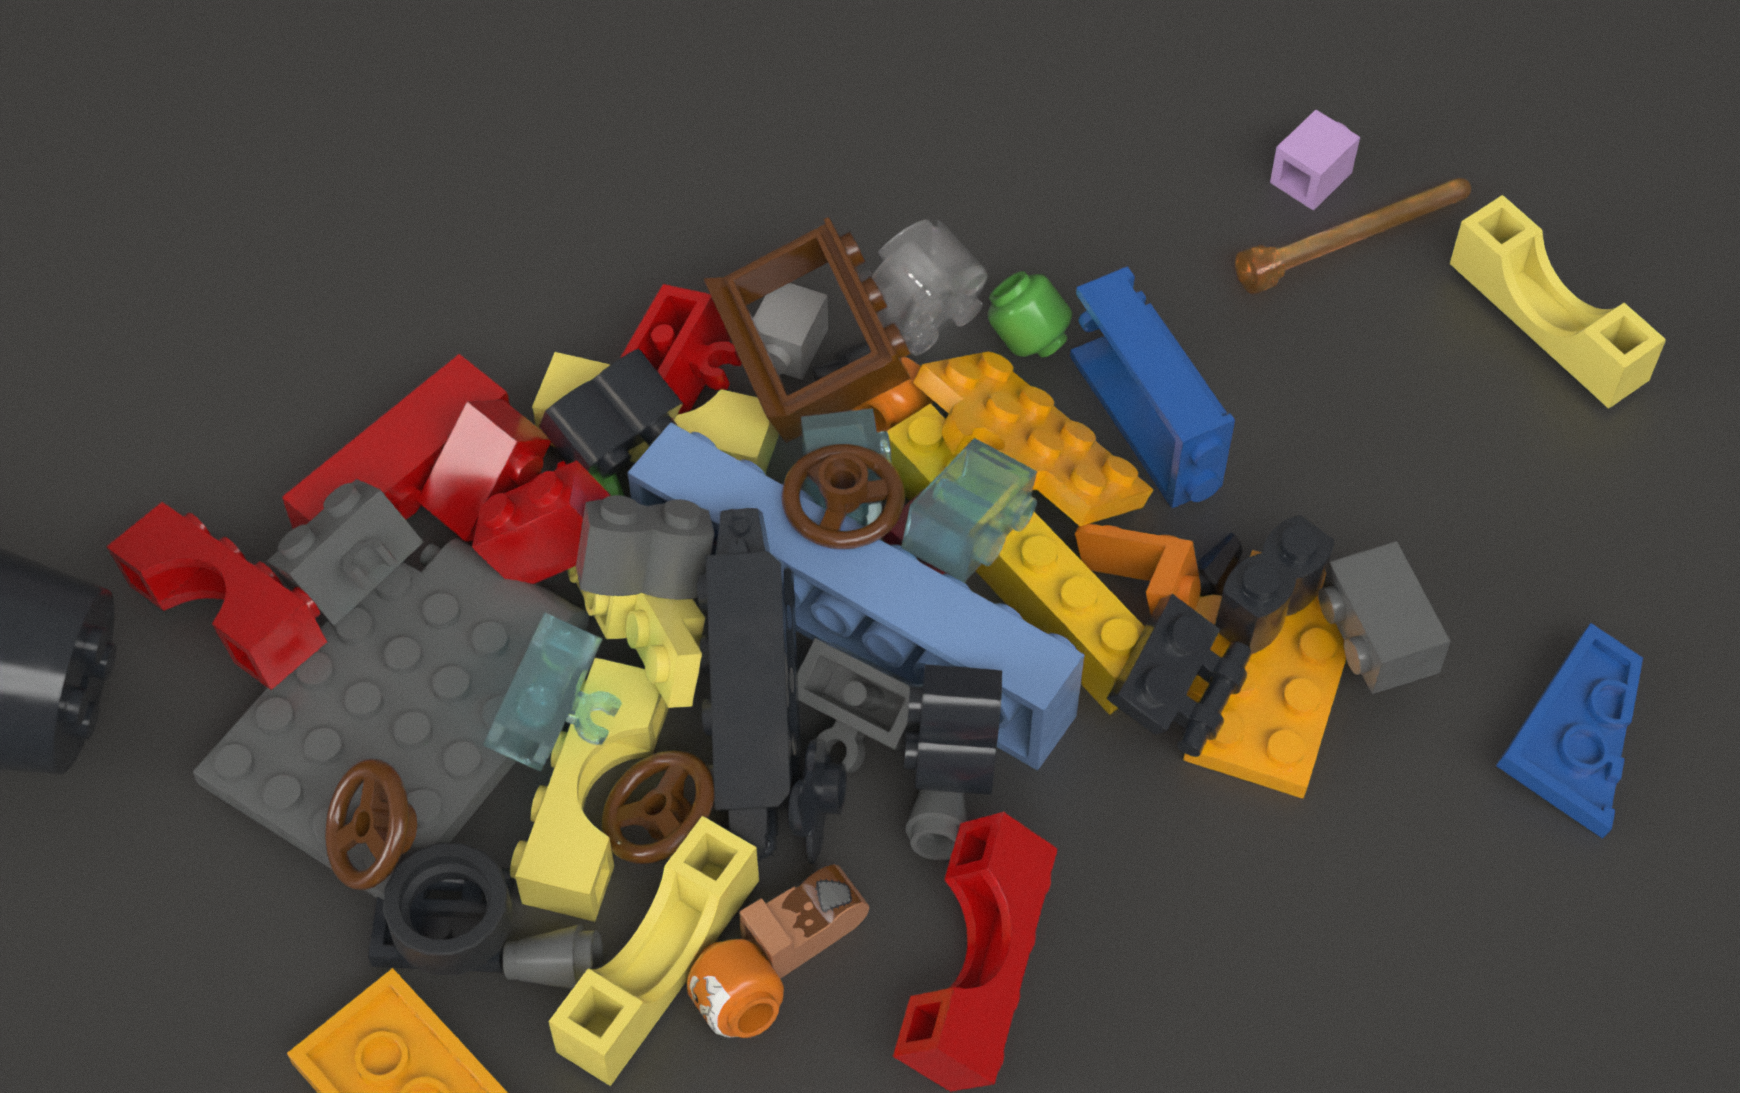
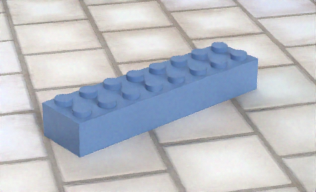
[628,423,1084,771]

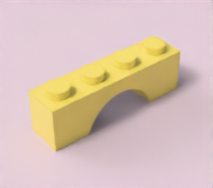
[1450,195,1666,409]
[532,352,779,473]
[510,658,669,922]
[548,816,759,1086]

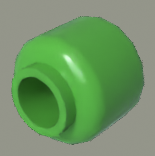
[987,271,1072,358]

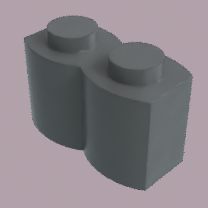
[576,495,714,600]

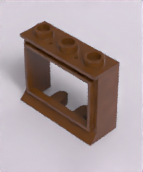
[703,217,911,443]

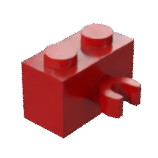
[620,284,742,414]
[417,400,551,542]
[472,460,611,584]

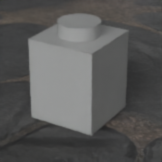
[753,283,828,380]

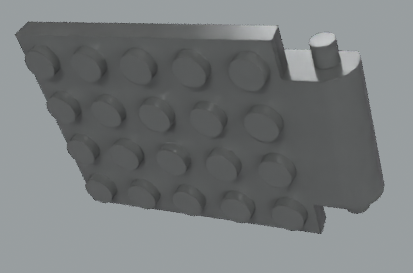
[193,538,598,900]

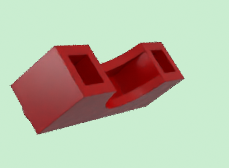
[106,502,327,690]
[893,812,1058,1092]

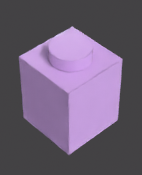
[1270,110,1360,211]

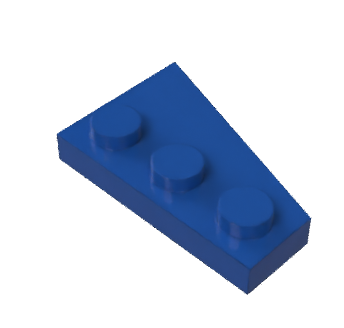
[1496,623,1643,839]

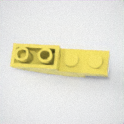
[567,566,705,708]

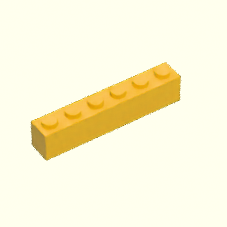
[884,403,1145,715]

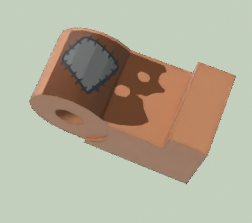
[740,864,870,979]

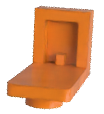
[1075,524,1201,615]

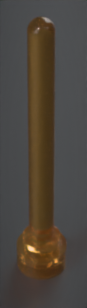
[1235,178,1471,294]

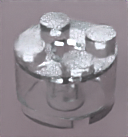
[861,219,988,356]

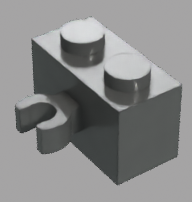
[267,479,423,626]
[1318,541,1451,694]
[798,638,920,773]

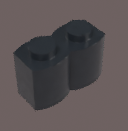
[539,348,683,479]
[1215,515,1334,654]
[904,664,1002,795]

